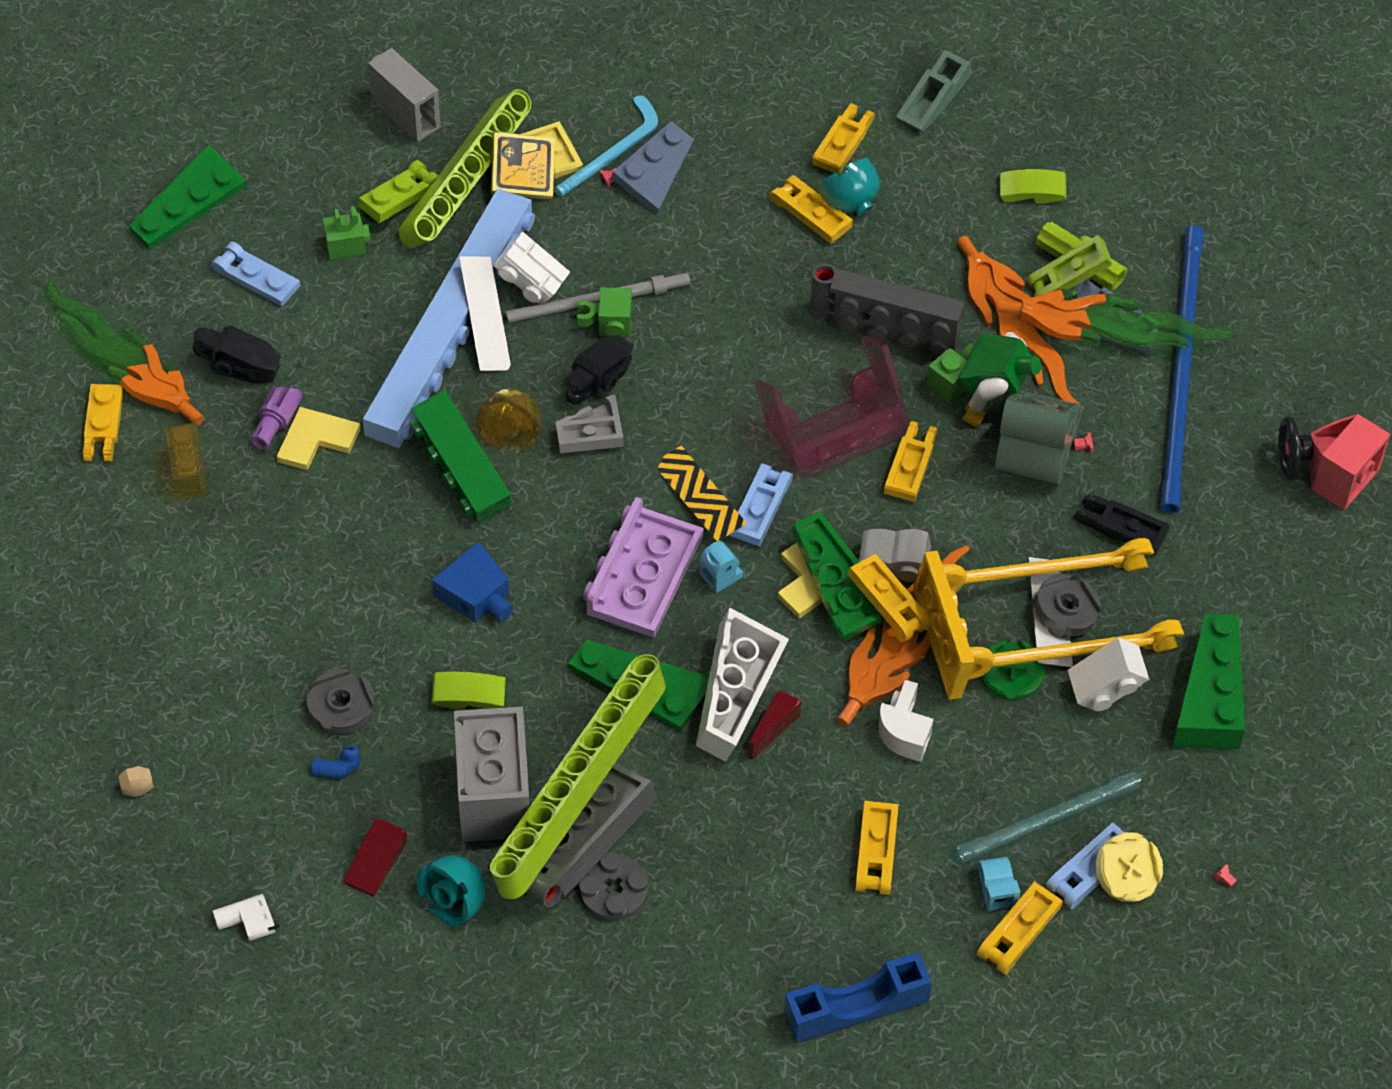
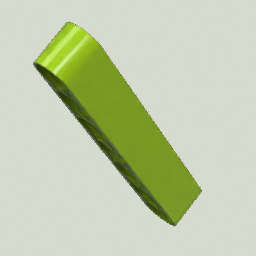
[399,89,531,248]

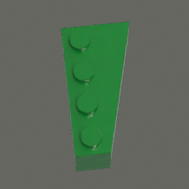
[1172,614,1245,749]

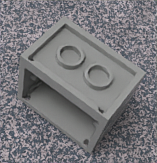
[454,707,530,842]

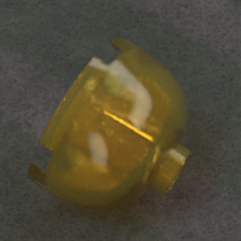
[476,388,543,452]

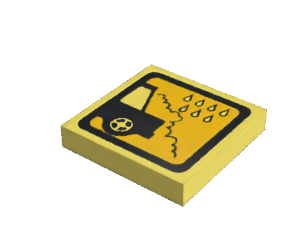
[491,132,555,199]

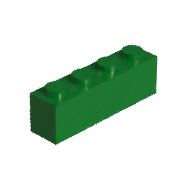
[409,390,511,523]

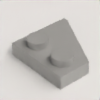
[556,395,624,454]

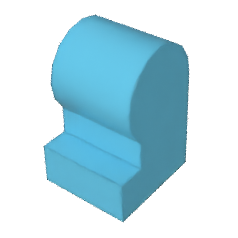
[699,541,743,593]
[978,856,1021,912]

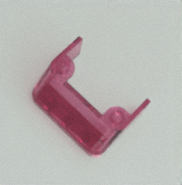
[754,335,909,475]

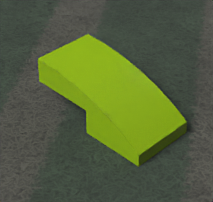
[1000,169,1066,204]
[431,672,506,710]

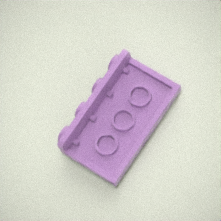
[583,497,704,638]

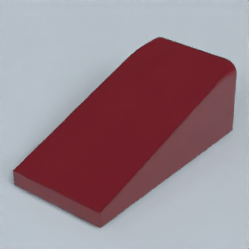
[747,690,802,760]
[343,818,407,897]

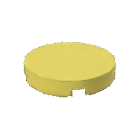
[1096,832,1163,902]

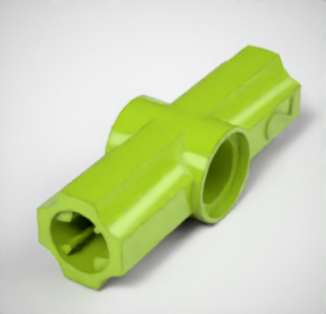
[1036,222,1128,291]

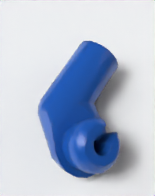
[311,745,361,779]

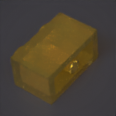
[165,422,208,500]

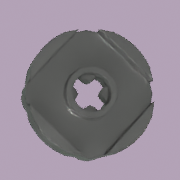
[1033,574,1101,638]
[307,669,375,734]
[579,852,648,921]

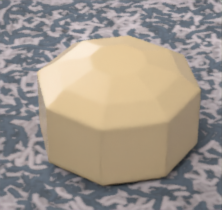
[118,766,154,797]

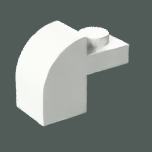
[879,680,934,762]

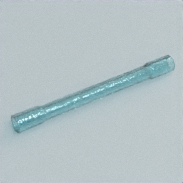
[952,769,1143,866]

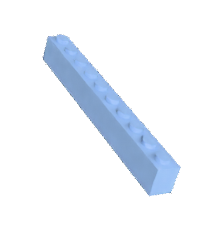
[363,188,535,448]

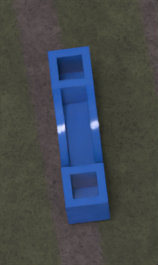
[784,952,932,1043]

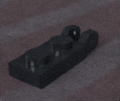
[1074,494,1170,556]

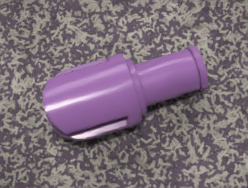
[249,386,302,450]

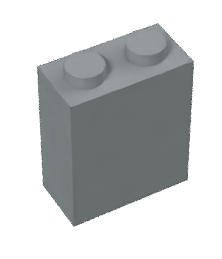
[368,48,441,143]

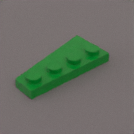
[129,145,247,249]
[792,511,885,643]
[568,640,709,732]

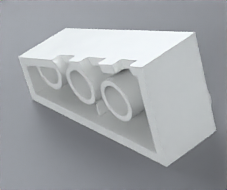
[696,608,789,762]

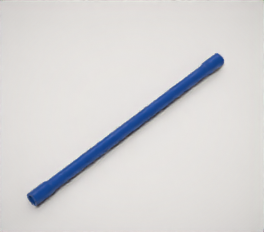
[1160,226,1204,513]

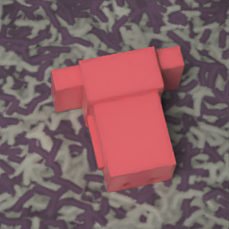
[600,168,616,187]
[1073,433,1094,453]
[1213,864,1237,887]

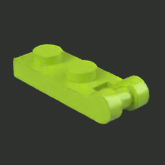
[358,160,438,223]
[1028,235,1113,297]

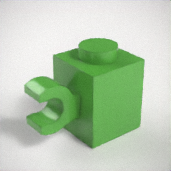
[323,206,371,260]
[577,287,632,337]
[926,344,975,404]

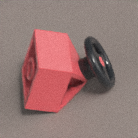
[1278,414,1391,510]

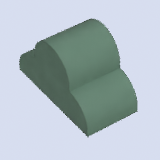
[995,390,1083,485]

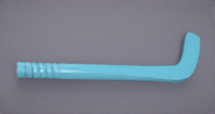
[554,96,658,197]

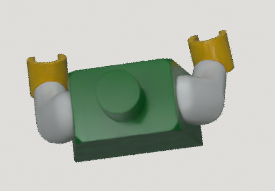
[959,332,1041,428]

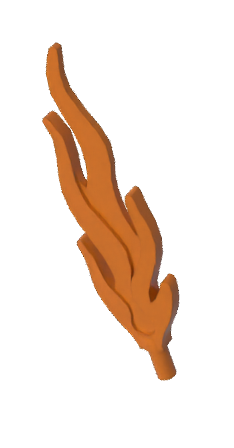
[957,236,1084,411]
[836,546,970,727]

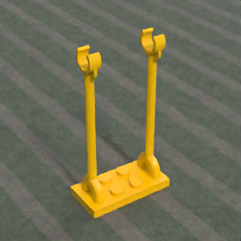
[913,538,1185,700]

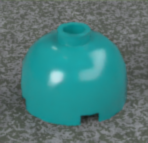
[818,158,880,216]
[416,855,486,927]

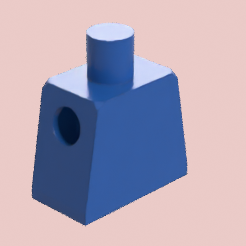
[432,543,513,622]

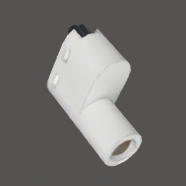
[212,894,280,941]

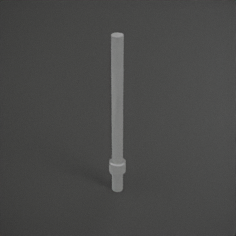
[505,273,690,323]

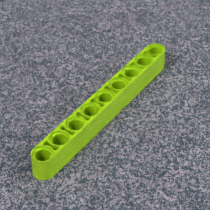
[490,654,666,900]

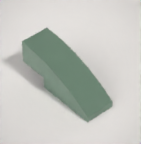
[896,50,972,132]

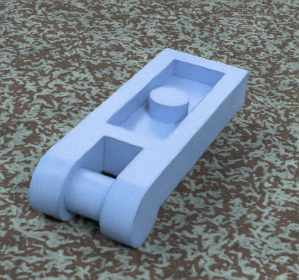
[211,242,300,307]
[730,463,793,547]
[1046,823,1124,910]

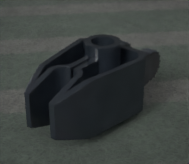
[192,325,281,384]
[566,335,634,405]

